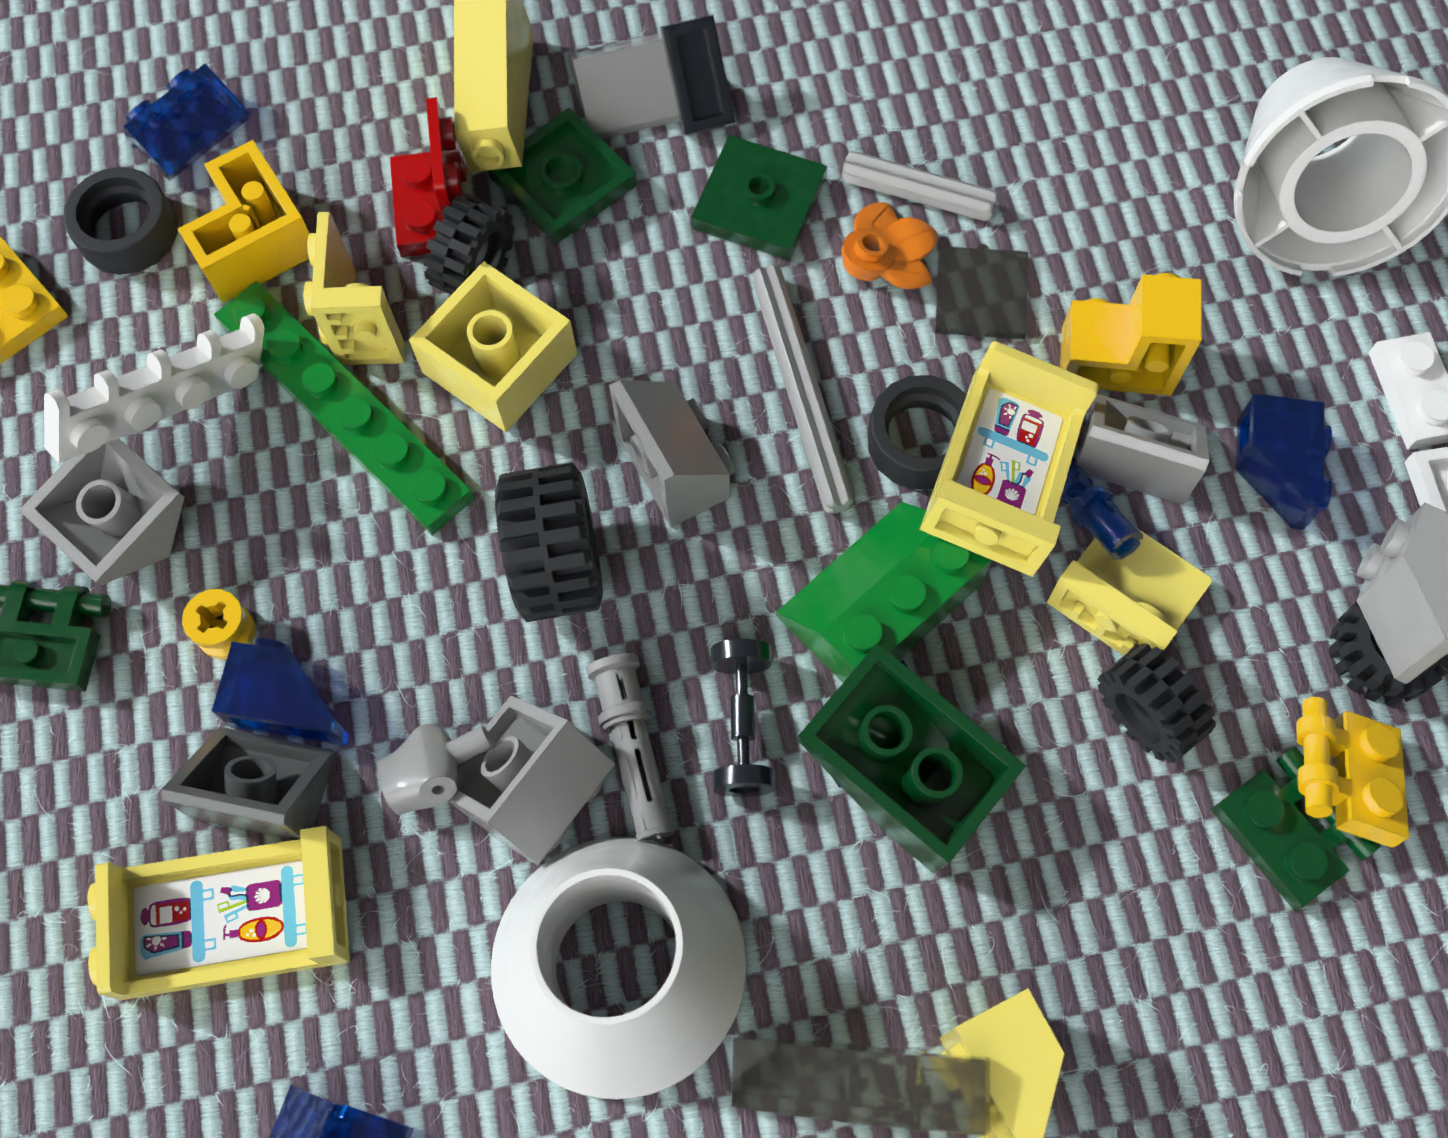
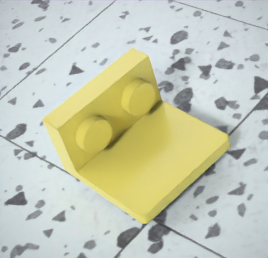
[304,212,405,366]
[1047,515,1212,656]

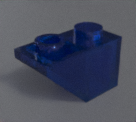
[1236,393,1332,530]

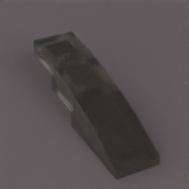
[732,1037,990,1136]

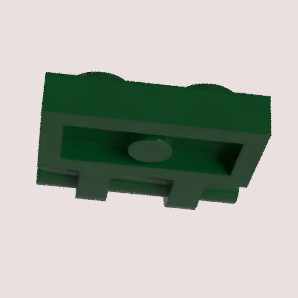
[0,580,111,692]
[1210,746,1381,911]

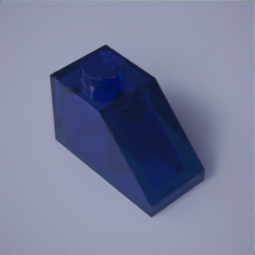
[211,638,349,746]

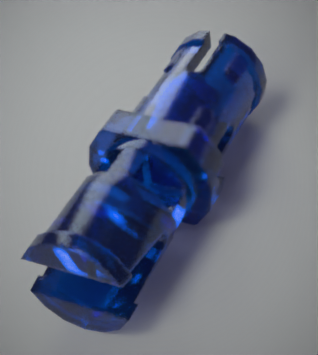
[1061,457,1143,560]

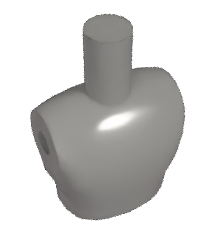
[377,724,493,815]

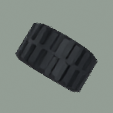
[495,462,603,622]

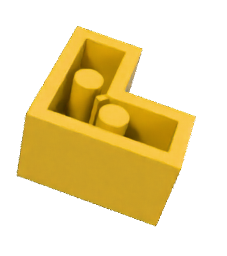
[178,140,310,304]
[1060,273,1202,396]

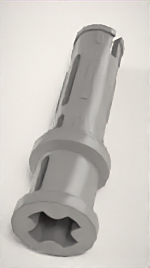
[586,653,675,841]

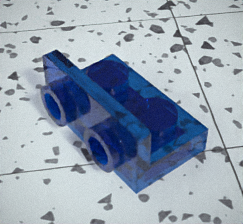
[123,63,250,182]

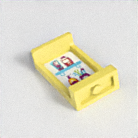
[920,341,1099,577]
[88,826,350,1000]

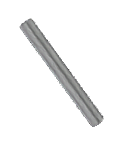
[753,265,855,514]

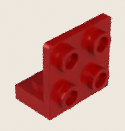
[390,97,467,257]

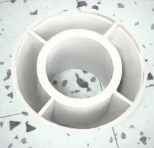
[1234,57,1448,276]
[491,837,746,1099]

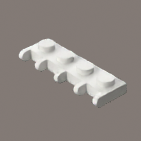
[44,313,264,463]

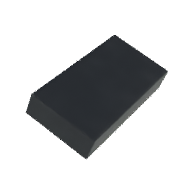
[660,15,735,135]

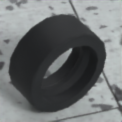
[63,167,178,275]
[867,375,967,489]

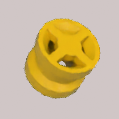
[182,589,256,660]

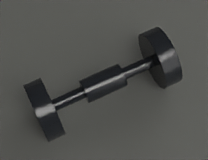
[711,639,775,797]

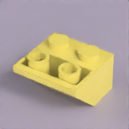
[938,988,1064,1138]

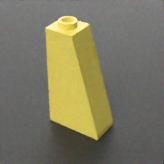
[454,0,534,173]

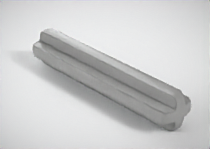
[842,151,997,221]

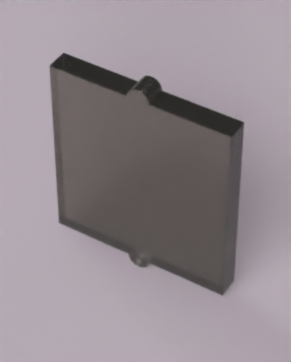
[935,244,1028,341]

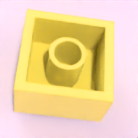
[409,261,577,432]

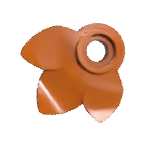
[841,202,939,289]

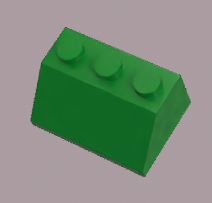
[776,502,992,683]

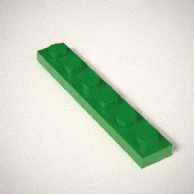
[214,281,474,536]

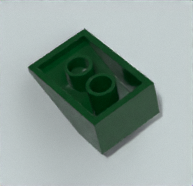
[796,643,1026,873]

